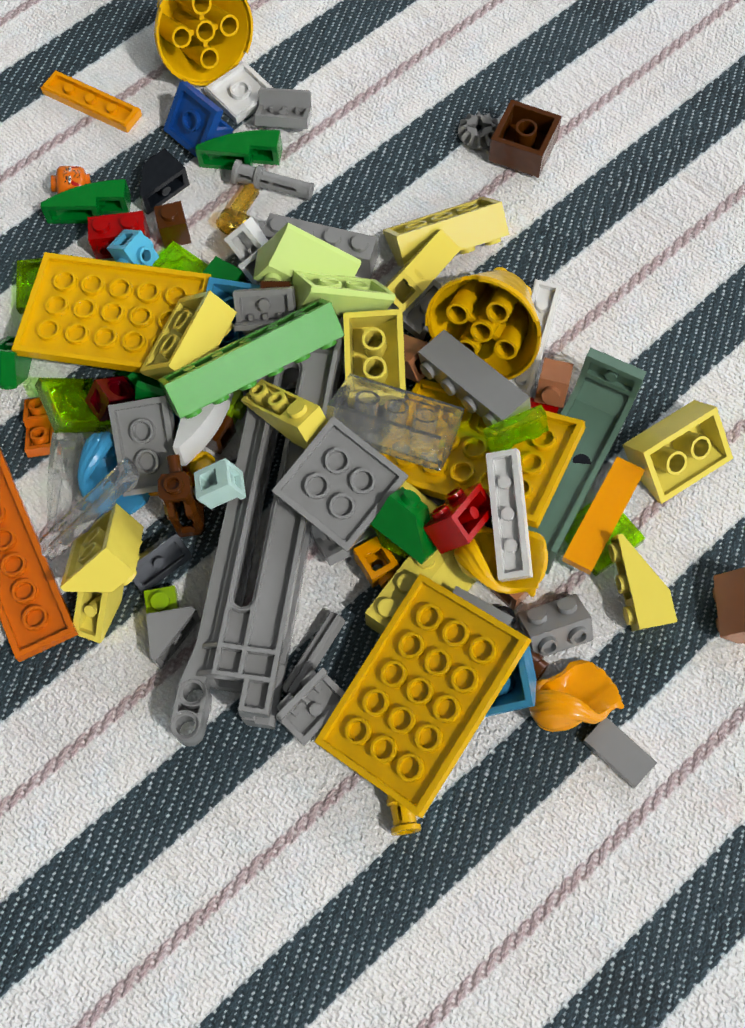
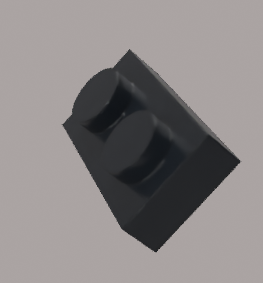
[132,530,193,594]

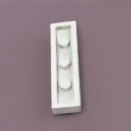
[485,448,533,582]

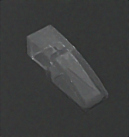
[47,432,86,531]

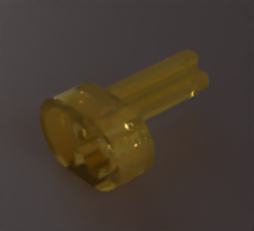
[216,183,259,235]

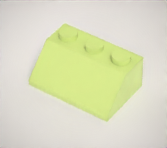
[253,223,361,282]
[292,270,396,320]

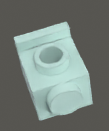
[193,458,246,509]

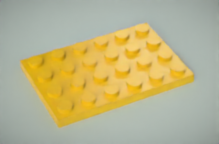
[11,252,212,373]
[378,379,586,529]
[314,573,532,818]

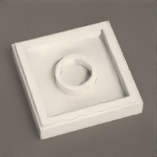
[204,61,273,124]

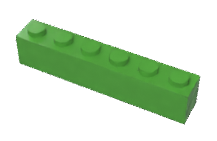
[158,298,345,419]

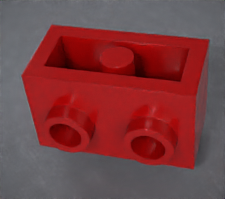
[87,211,150,259]
[423,483,492,554]

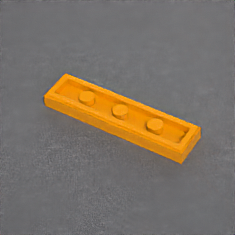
[41,70,142,133]
[562,456,645,575]

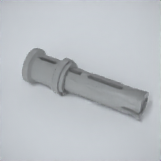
[231,159,314,201]

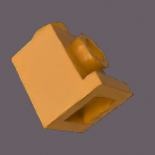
[353,534,400,588]

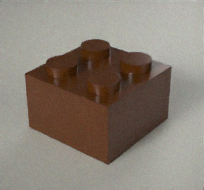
[489,99,562,178]

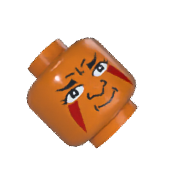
[51,166,91,194]

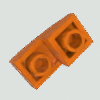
[23,396,58,458]

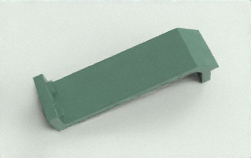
[528,348,647,574]

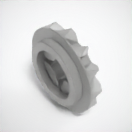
[458,111,498,149]

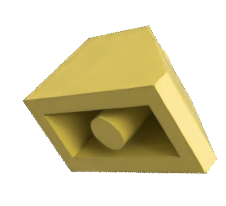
[73,585,124,644]

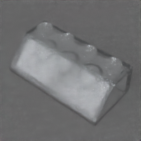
[326,373,465,471]

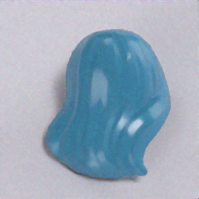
[77,432,150,520]

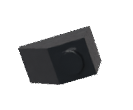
[139,148,190,215]

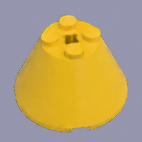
[154,0,253,86]
[425,267,542,380]

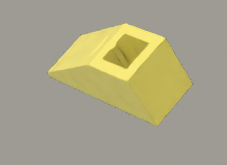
[385,229,461,312]
[241,379,328,449]
[608,534,677,631]

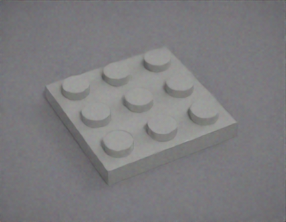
[272,416,409,552]

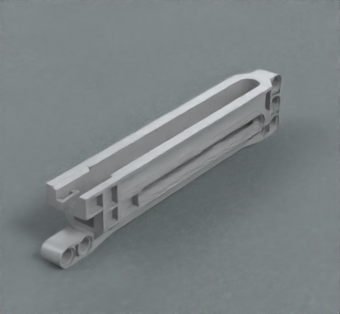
[170,318,344,747]

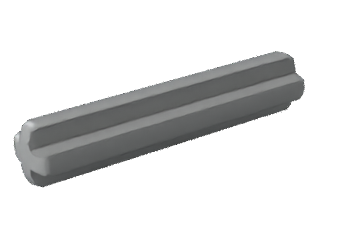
[281,612,345,696]

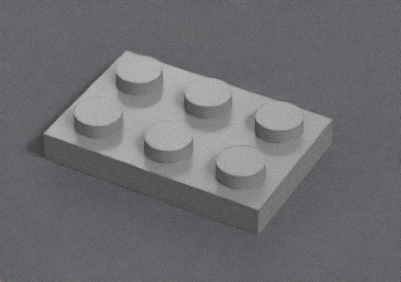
[108,396,183,497]

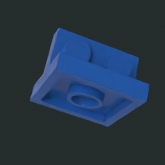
[163,81,234,158]

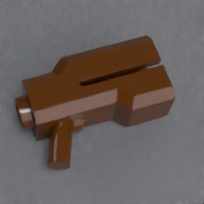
[158,454,206,537]

